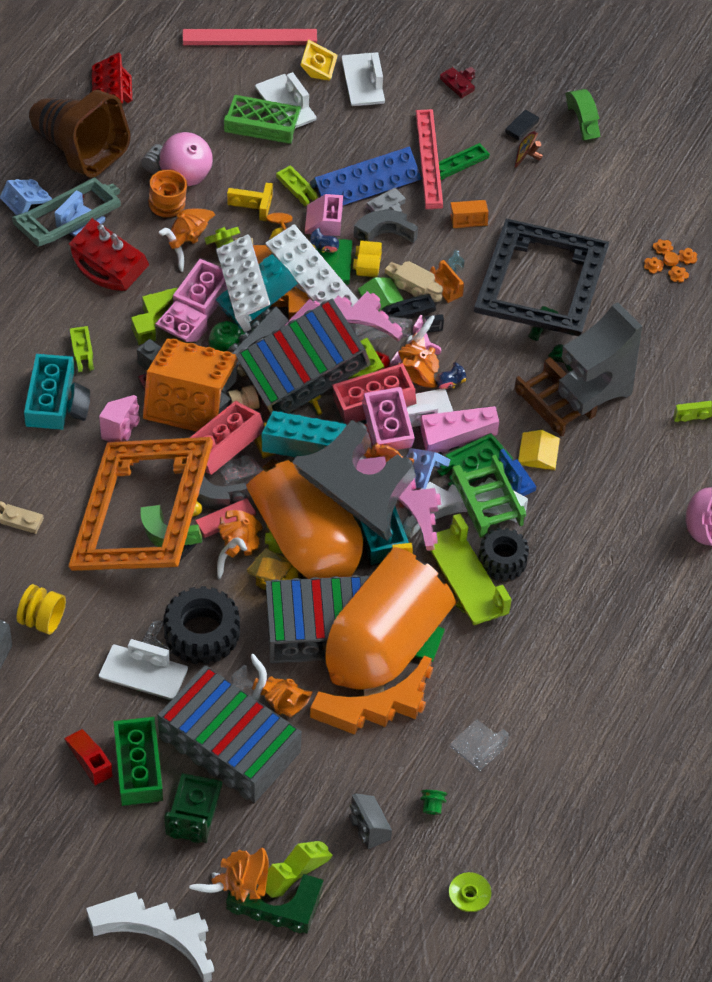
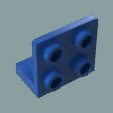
[498,449,536,496]

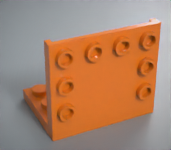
[143,338,238,432]

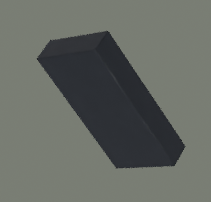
[505,109,539,140]

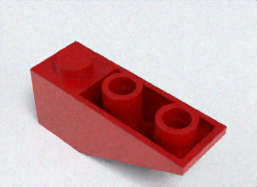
[64,729,113,786]

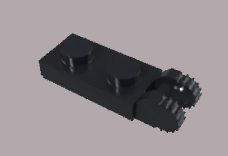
[383,294,436,324]

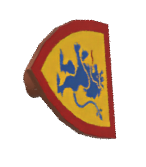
[514,131,543,168]

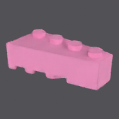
[420,406,499,454]

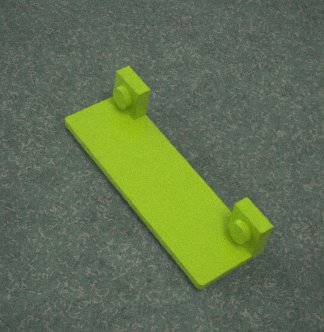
[430,514,512,625]

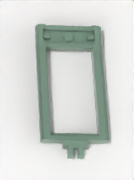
[12,177,121,247]

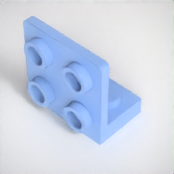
[0,179,52,215]
[55,190,105,236]
[406,448,450,489]

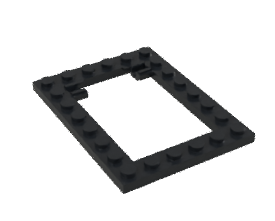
[474,218,609,337]

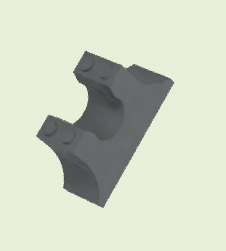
[558,302,642,415]
[292,420,416,541]

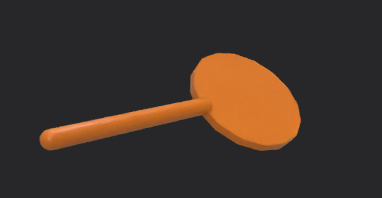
[266,213,293,231]

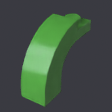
[565,89,601,141]
[141,505,202,547]

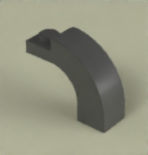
[353,210,418,243]
[197,476,247,510]

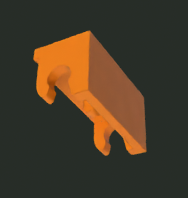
[450,200,489,228]
[430,260,464,303]

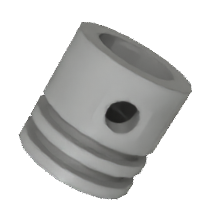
[141,144,162,174]

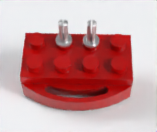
[69,218,149,291]

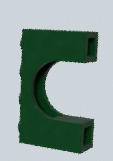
[226,874,324,934]

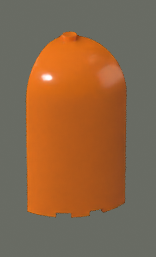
[246,460,363,579]
[326,547,456,689]

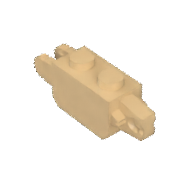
[385,261,443,302]

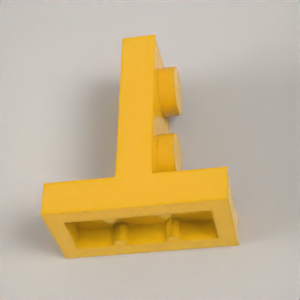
[227,182,273,221]

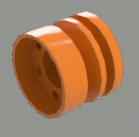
[149,170,187,218]

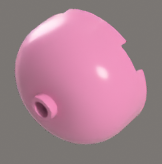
[159,132,213,186]
[686,487,712,546]

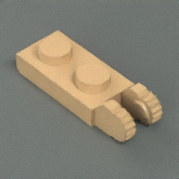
[0,501,44,534]

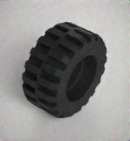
[163,586,240,664]

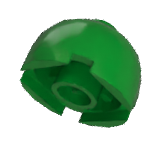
[208,321,243,352]

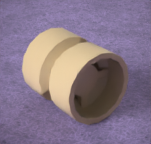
[227,385,259,410]

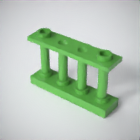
[452,455,526,538]

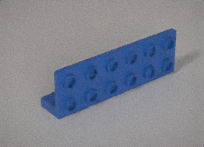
[310,147,421,205]

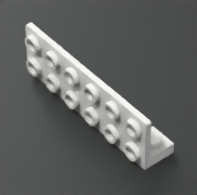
[266,224,358,307]
[216,235,270,332]

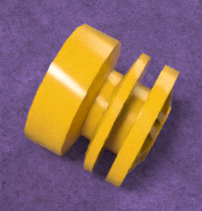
[16,584,66,635]

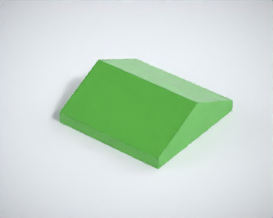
[358,277,404,312]

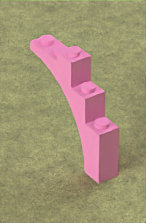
[285,291,403,342]
[356,457,441,551]

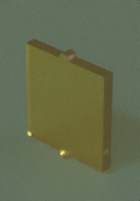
[247,548,293,582]

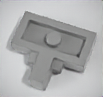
[367,188,406,212]

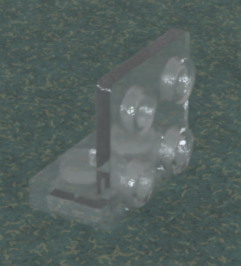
[450,719,509,771]

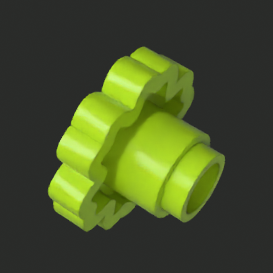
[204,227,240,249]

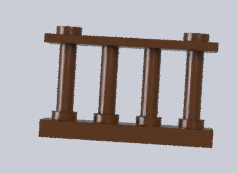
[514,357,598,437]

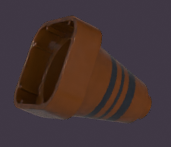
[29,90,131,177]

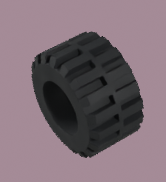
[479,528,529,581]

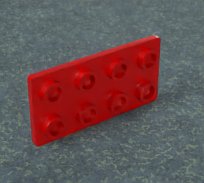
[92,52,133,103]

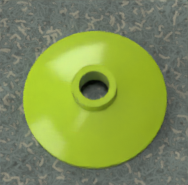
[449,872,491,912]

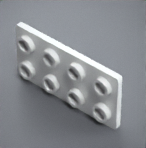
[342,52,385,106]
[255,73,316,128]
[407,389,453,427]
[99,639,188,700]

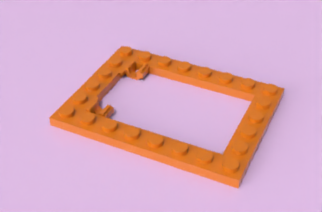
[69,437,213,571]

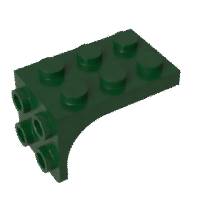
[165,773,223,843]

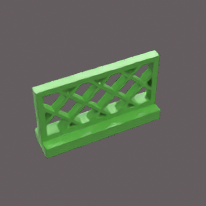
[224,95,301,144]

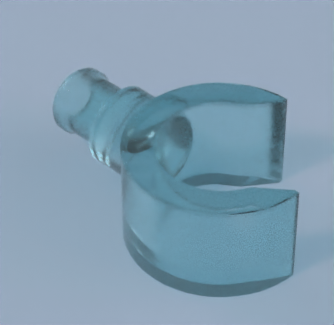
[448,250,464,273]

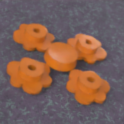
[644,239,697,282]

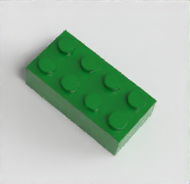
[113,717,163,806]

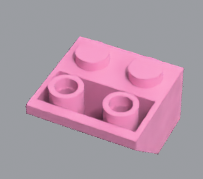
[305,194,343,236]
[156,300,207,342]
[99,395,140,442]

